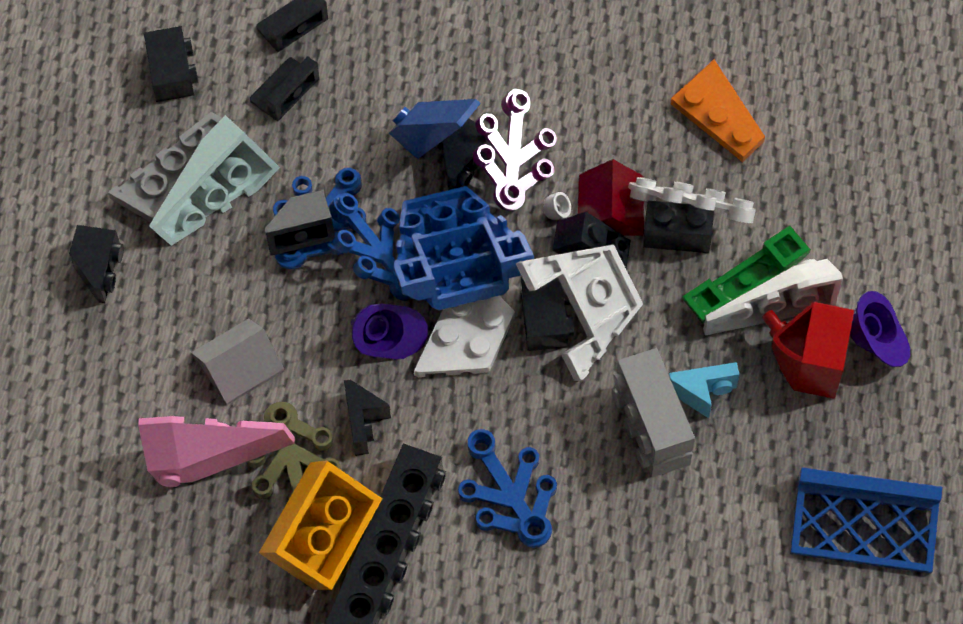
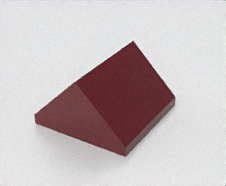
[578,159,644,236]

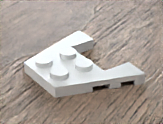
[516,245,643,381]

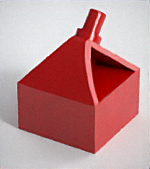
[762,302,854,399]

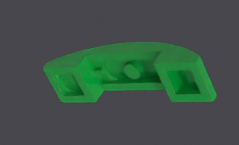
[682,226,811,324]

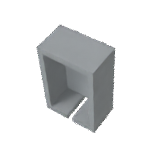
[612,348,695,477]

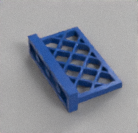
[790,467,943,573]

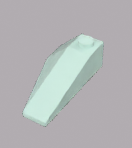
[149,115,280,246]

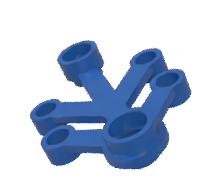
[273,168,366,269]
[329,193,413,301]
[458,429,557,548]

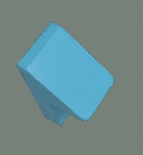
[669,362,740,418]

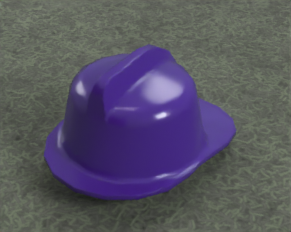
[850,291,910,367]
[351,304,428,359]

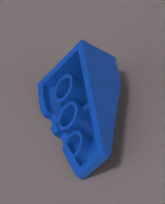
[389,99,481,159]

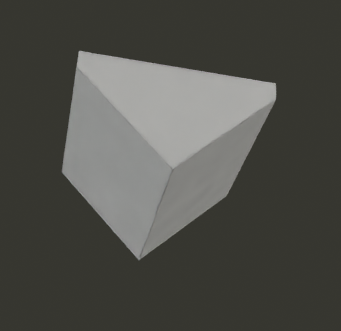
[191,318,285,405]

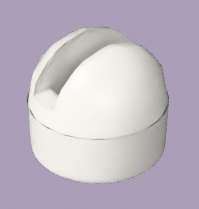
[542,192,571,220]

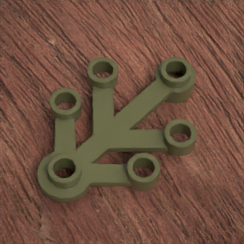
[246,402,341,499]

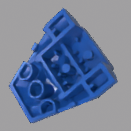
[393,186,534,310]

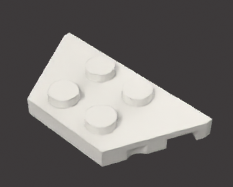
[414,296,515,377]

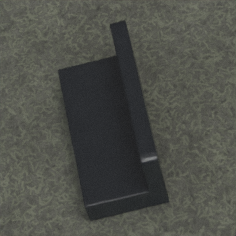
[256,0,328,52]
[250,56,319,122]

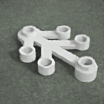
[628,177,756,223]

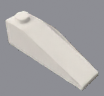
[703,259,843,335]

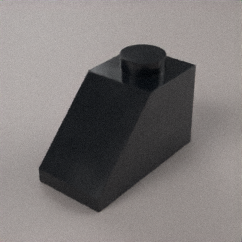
[265,190,335,256]

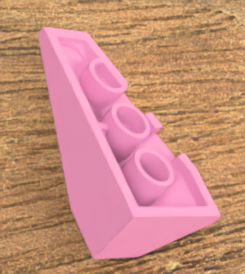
[138,416,295,487]

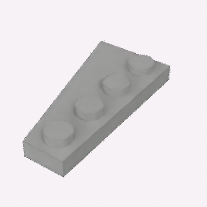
[108,112,222,222]

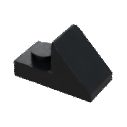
[344,379,391,456]

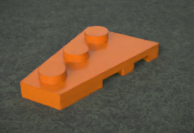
[670,59,765,162]

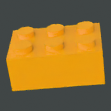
[259,461,383,590]

